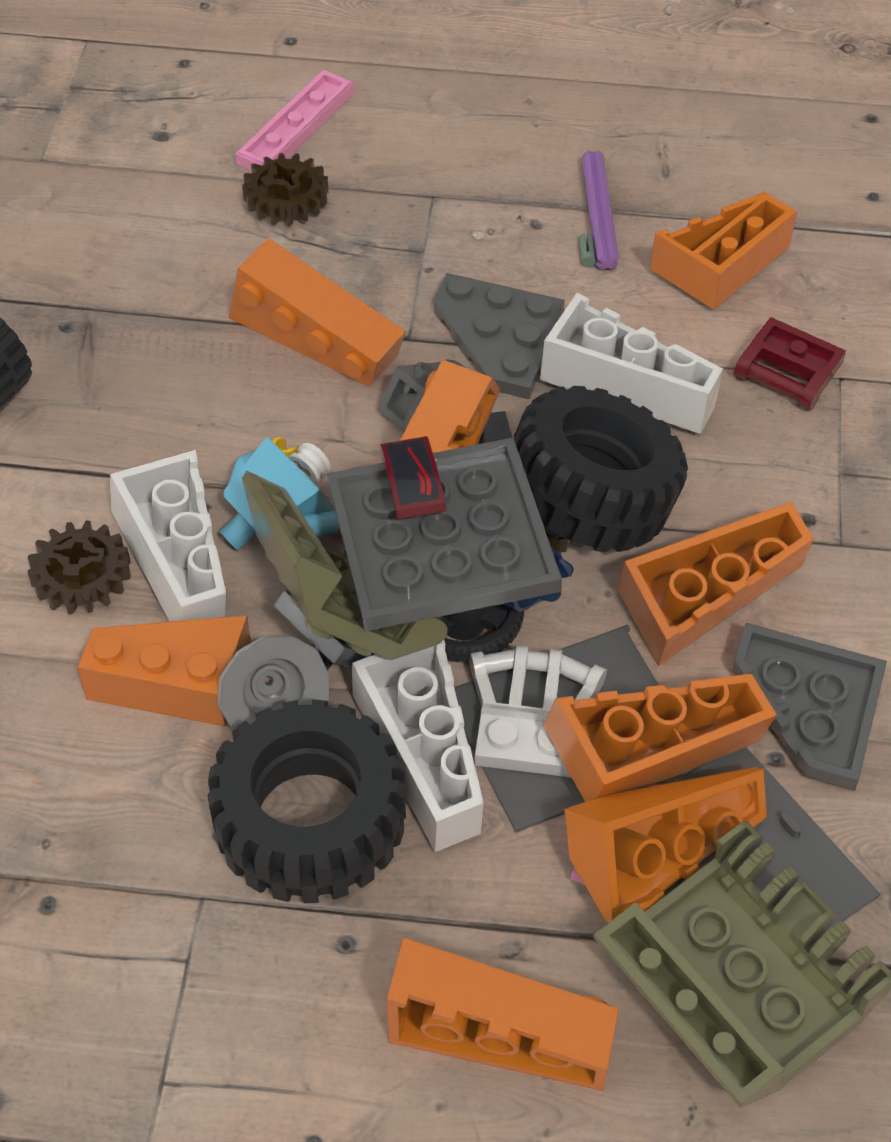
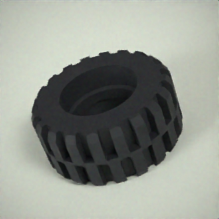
[513,386,688,552]
[207,699,406,904]

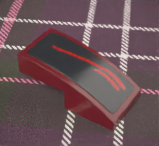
[380,436,447,519]

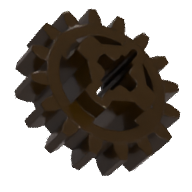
[242,153,329,225]
[27,520,131,614]

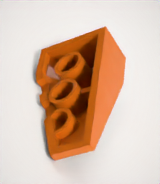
[565,767,767,923]

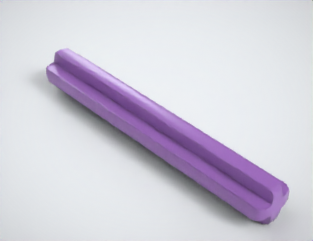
[582,150,619,270]

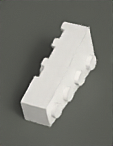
[540,292,723,434]
[110,450,226,622]
[352,640,484,852]

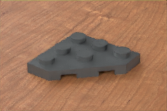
[434,273,565,399]
[732,623,887,791]

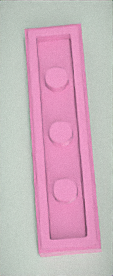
[235,70,354,170]

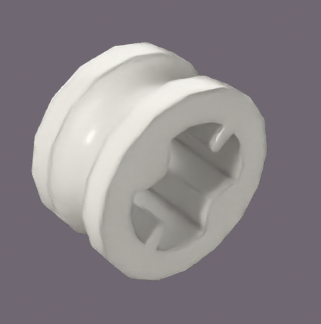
[288,443,331,486]

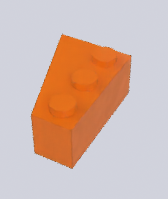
[650,192,797,310]
[77,615,251,726]

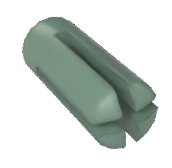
[579,233,596,267]

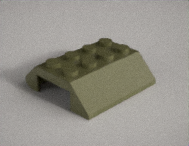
[242,470,447,660]
[594,821,891,1108]

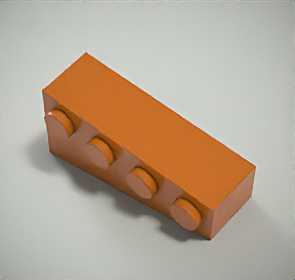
[229,238,406,387]
[400,359,501,453]
[543,673,777,802]
[387,937,619,1091]

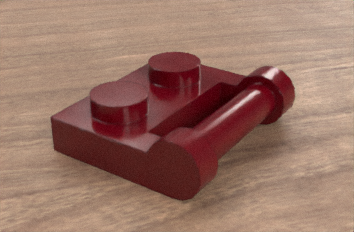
[733,317,846,411]

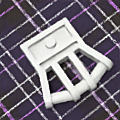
[469,645,607,778]

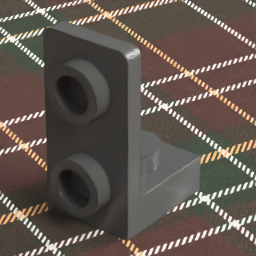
[377,359,466,432]

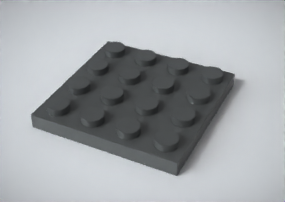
[327,438,562,632]

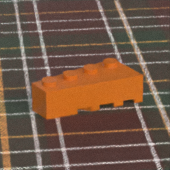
[617,501,814,666]

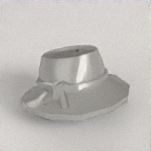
[217,635,329,730]

